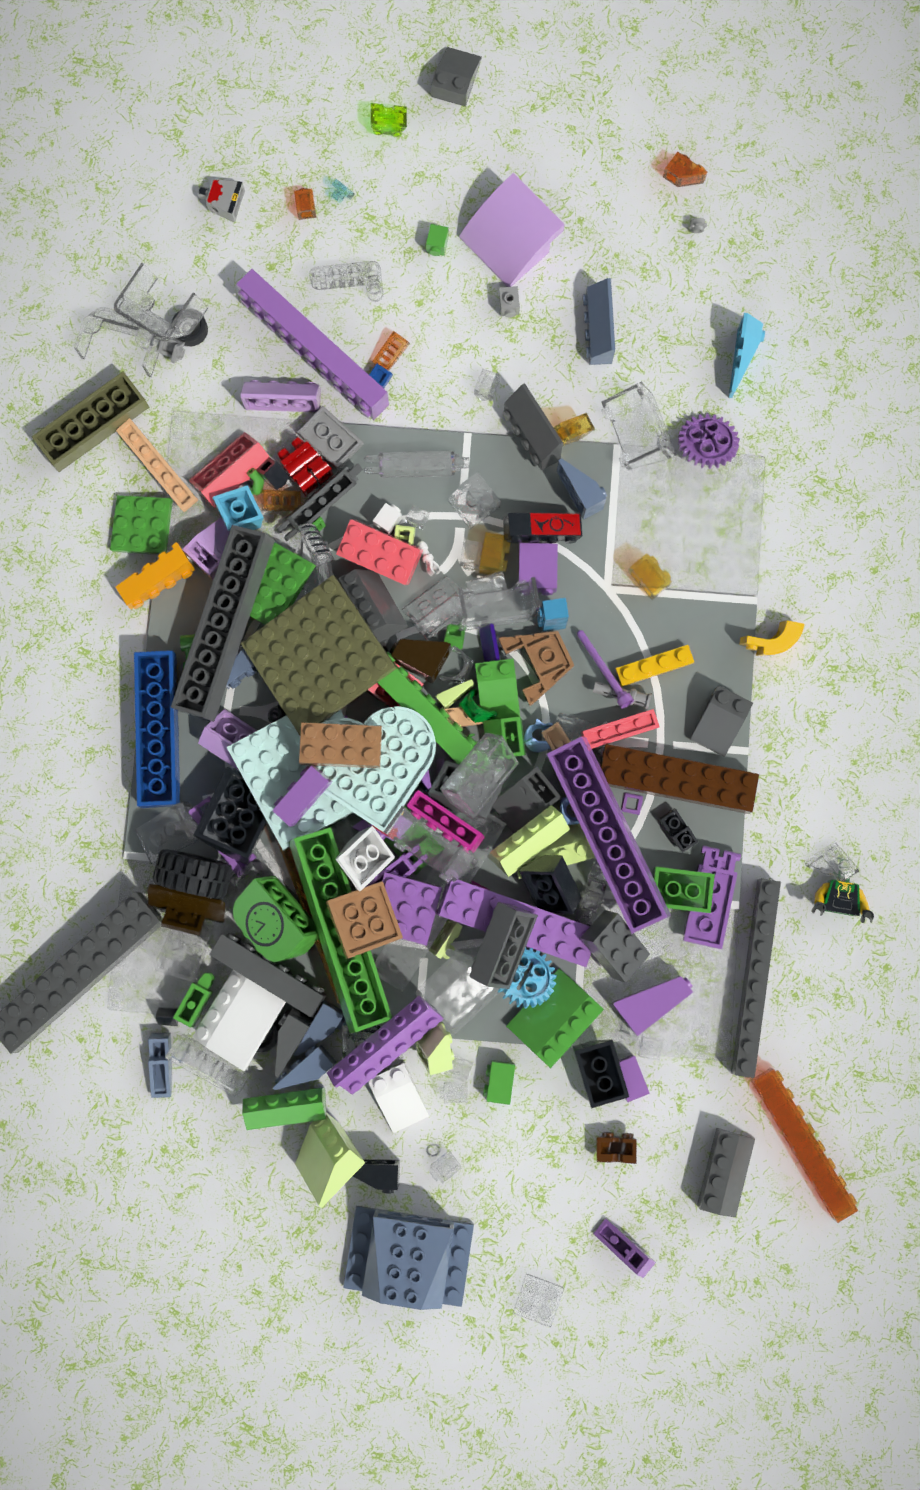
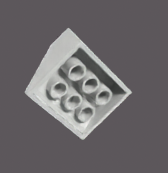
[192,970,286,1071]

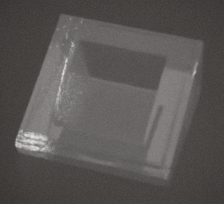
[405,505,430,530]

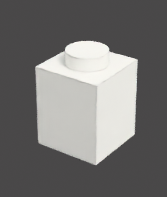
[373,503,402,535]

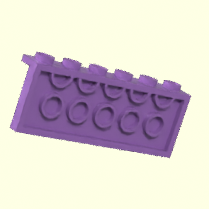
[327,995,444,1095]

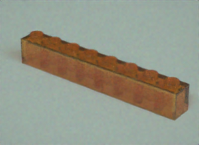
[751,1068,858,1223]

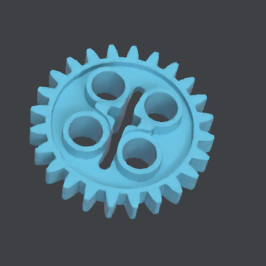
[497,947,557,1009]

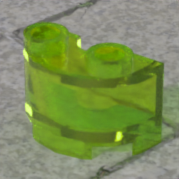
[371,103,407,137]

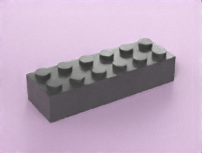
[209,933,327,1017]

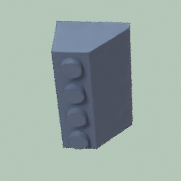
[583,278,615,365]

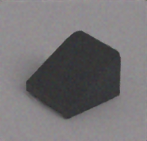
[156,1007,178,1026]

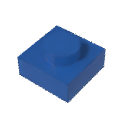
[369,364,393,388]

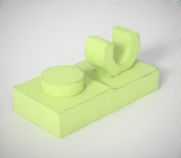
[429,919,463,959]

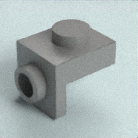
[158,333,185,363]

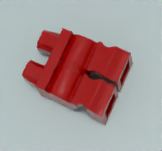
[277,437,333,496]

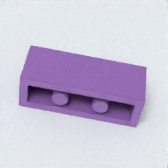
[272,766,333,827]

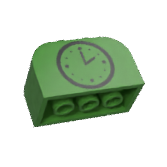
[233,876,319,962]

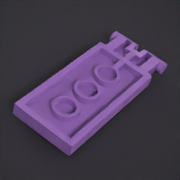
[683,845,741,949]

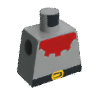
[198,179,245,222]

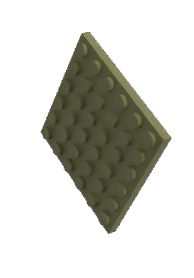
[240,575,397,736]

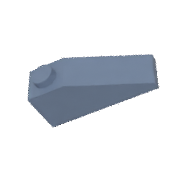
[293,1000,345,1056]

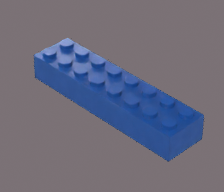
[134,651,180,808]

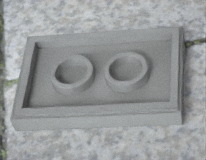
[297,406,364,470]

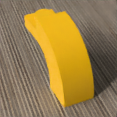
[739,620,805,656]

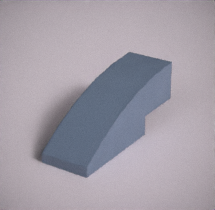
[148,1033,172,1098]

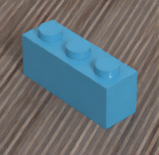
[537,598,569,632]

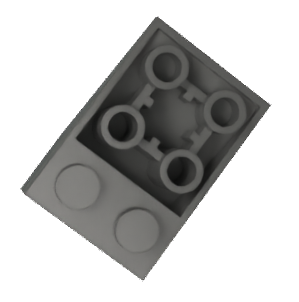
[428,761,502,820]
[493,767,561,834]

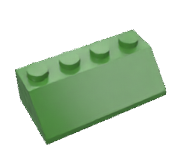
[242,1088,326,1130]

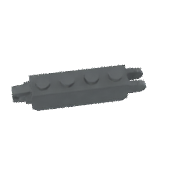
[276,463,363,541]

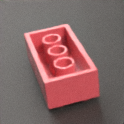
[336,519,423,585]

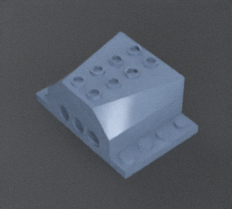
[343,1205,474,1310]

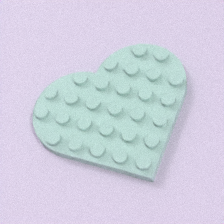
[303,706,436,834]

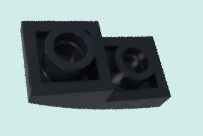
[659,808,698,853]

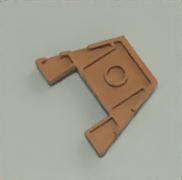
[498,631,574,706]

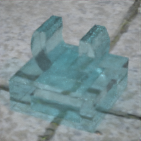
[331,179,355,203]

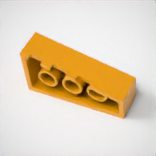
[116,542,195,610]

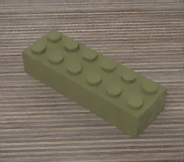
[32,371,150,472]

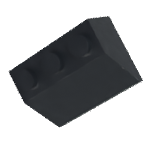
[519,855,582,914]
[572,1039,629,1109]

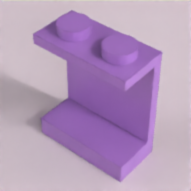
[518,543,558,595]

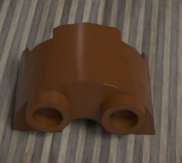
[597,1132,637,1164]

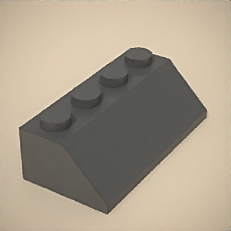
[503,383,563,470]
[339,569,408,642]
[469,902,538,989]
[697,1128,755,1217]

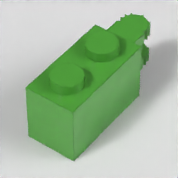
[173,972,215,1028]

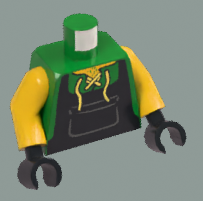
[811,870,874,923]

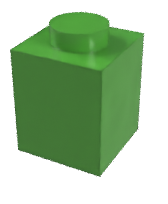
[426,224,449,256]

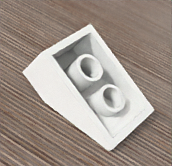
[336,826,395,891]
[368,1061,429,1133]

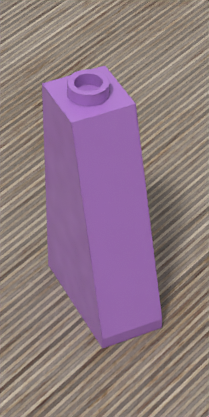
[611,976,693,1036]

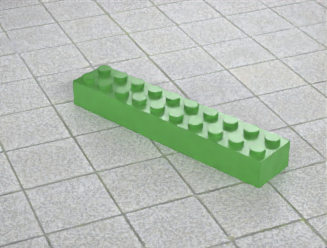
[289,827,392,1033]

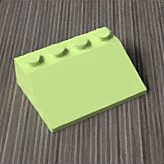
[295,1112,365,1208]

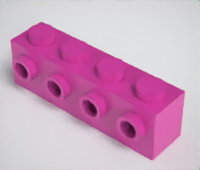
[407,790,485,853]

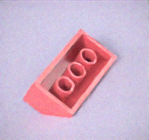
[189,432,269,508]

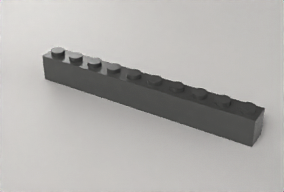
[731,878,781,1079]

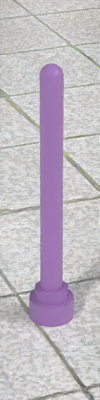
[577,630,634,709]

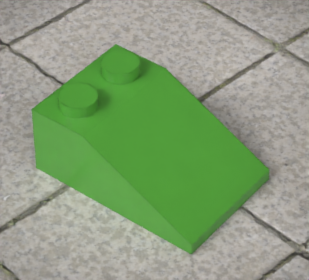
[475,659,520,723]
[652,867,715,913]

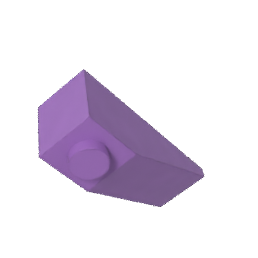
[593,1219,656,1278]

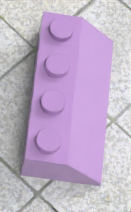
[241,380,321,412]
[198,709,257,771]

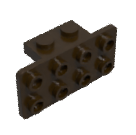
[147,884,225,936]

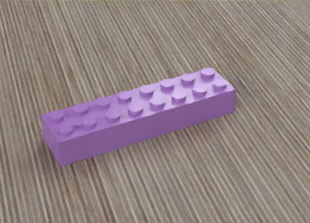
[436,876,591,967]

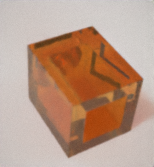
[294,188,317,220]

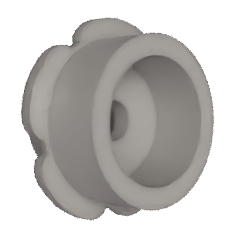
[689,218,707,233]

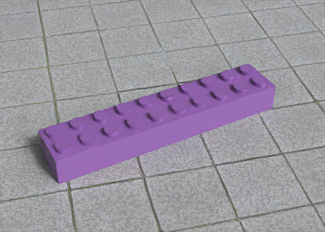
[236,269,389,420]
[547,736,671,934]

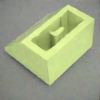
[416,1022,454,1075]

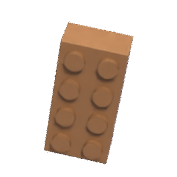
[299,723,382,769]

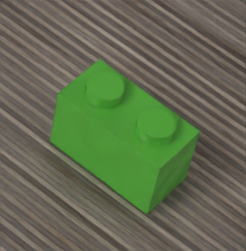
[483,1060,515,1105]

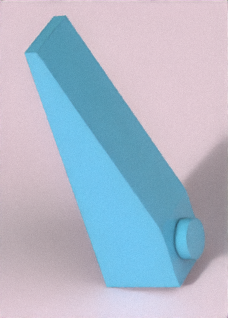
[728,313,765,398]

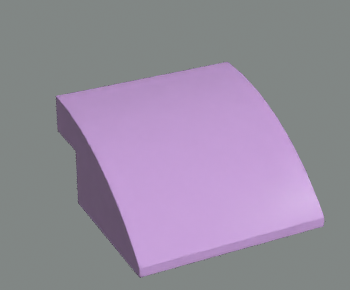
[459,173,565,287]

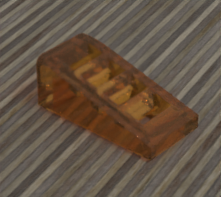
[372,331,410,371]
[261,490,301,511]

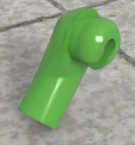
[247,468,264,495]

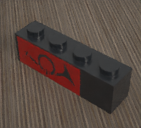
[503,513,583,544]

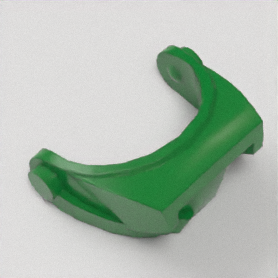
[459,689,498,723]

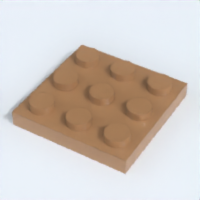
[326,881,403,959]

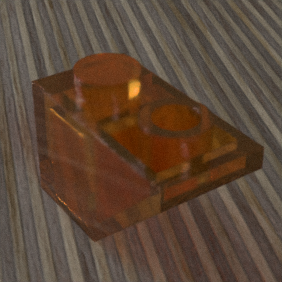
[663,152,708,187]

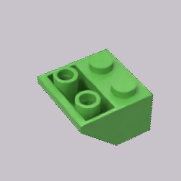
[483,717,526,759]

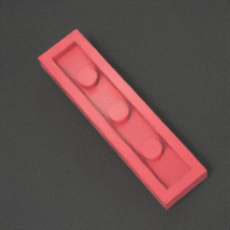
[581,709,660,749]

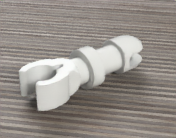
[417,541,441,576]

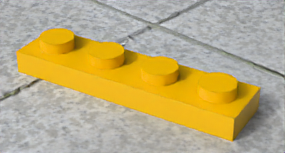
[615,645,694,687]

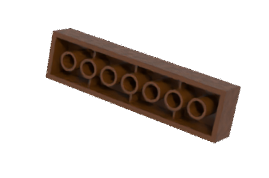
[600,744,759,814]

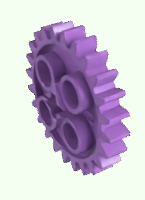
[678,413,740,469]

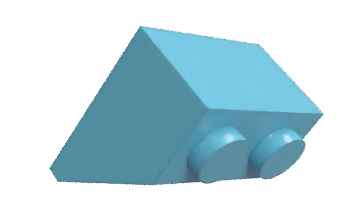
[212,485,264,531]

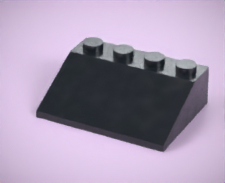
[193,767,267,865]

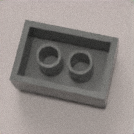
[580,910,650,983]

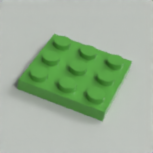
[110,495,173,555]

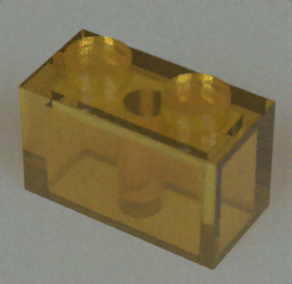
[554,413,595,447]
[479,532,511,576]
[628,553,672,600]

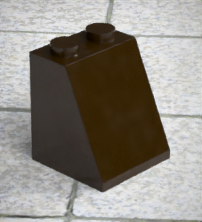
[390,639,451,684]

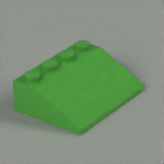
[506,968,604,1069]

